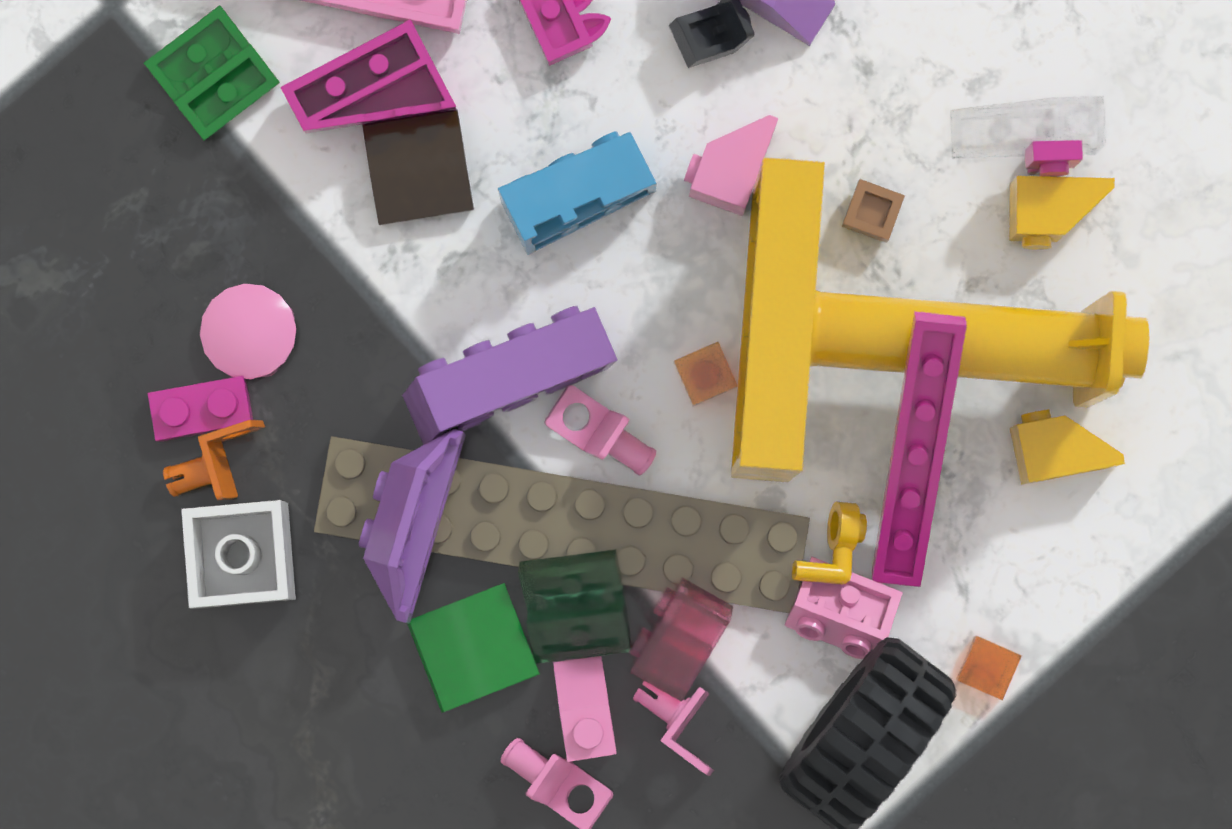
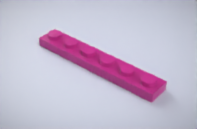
[871,311,967,587]

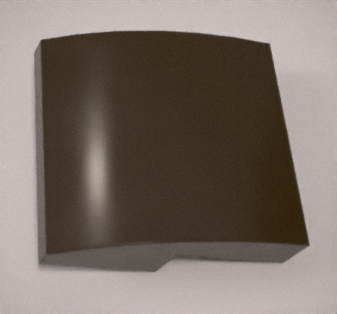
[362,109,474,225]

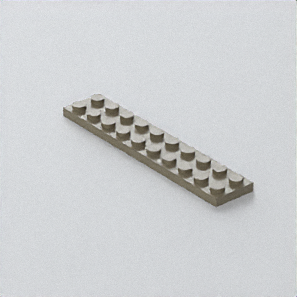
[314,436,810,613]

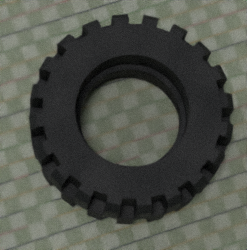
[779,637,957,829]

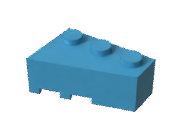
[498,131,657,255]

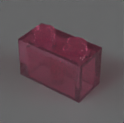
[629,577,733,702]

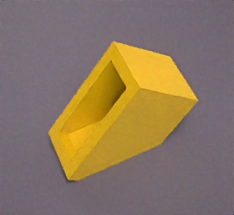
[1009,176,1115,250]
[1010,409,1125,485]

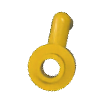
[792,501,867,585]

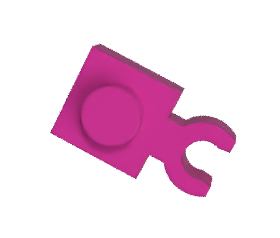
[1025,140,1083,177]

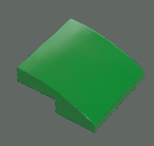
[144,5,280,140]
[407,583,540,713]

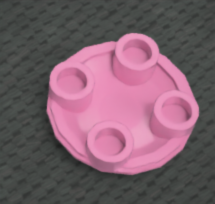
[200,284,296,379]

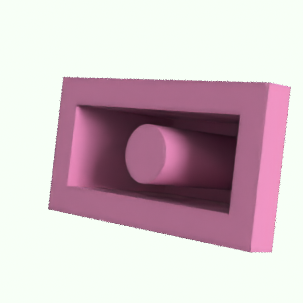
[684,115,778,216]
[553,655,617,762]

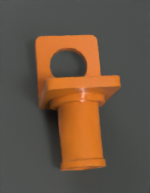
[163,420,265,500]

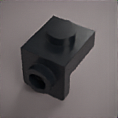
[668,0,754,68]

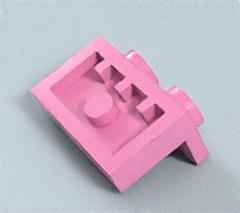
[785,557,903,659]

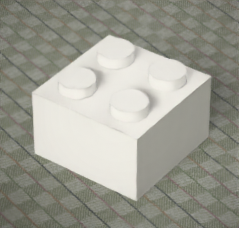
[181,500,296,608]

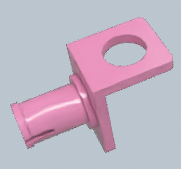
[544,385,656,476]
[633,674,714,776]
[501,738,613,829]

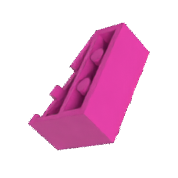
[280,19,456,133]

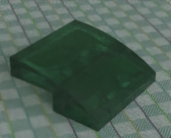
[518,549,632,664]

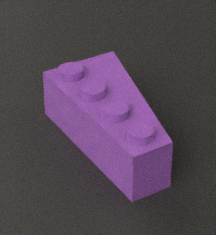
[402,306,618,445]

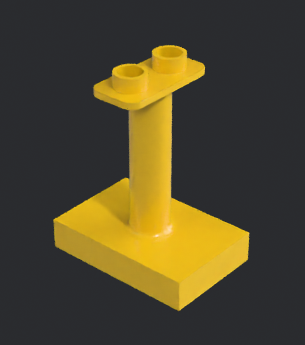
[731,157,1149,482]

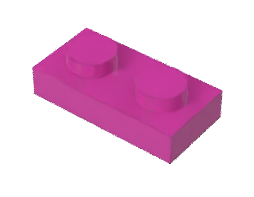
[148,376,253,442]

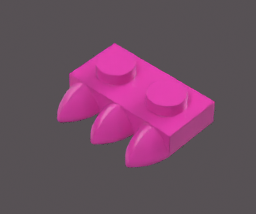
[519,0,611,66]

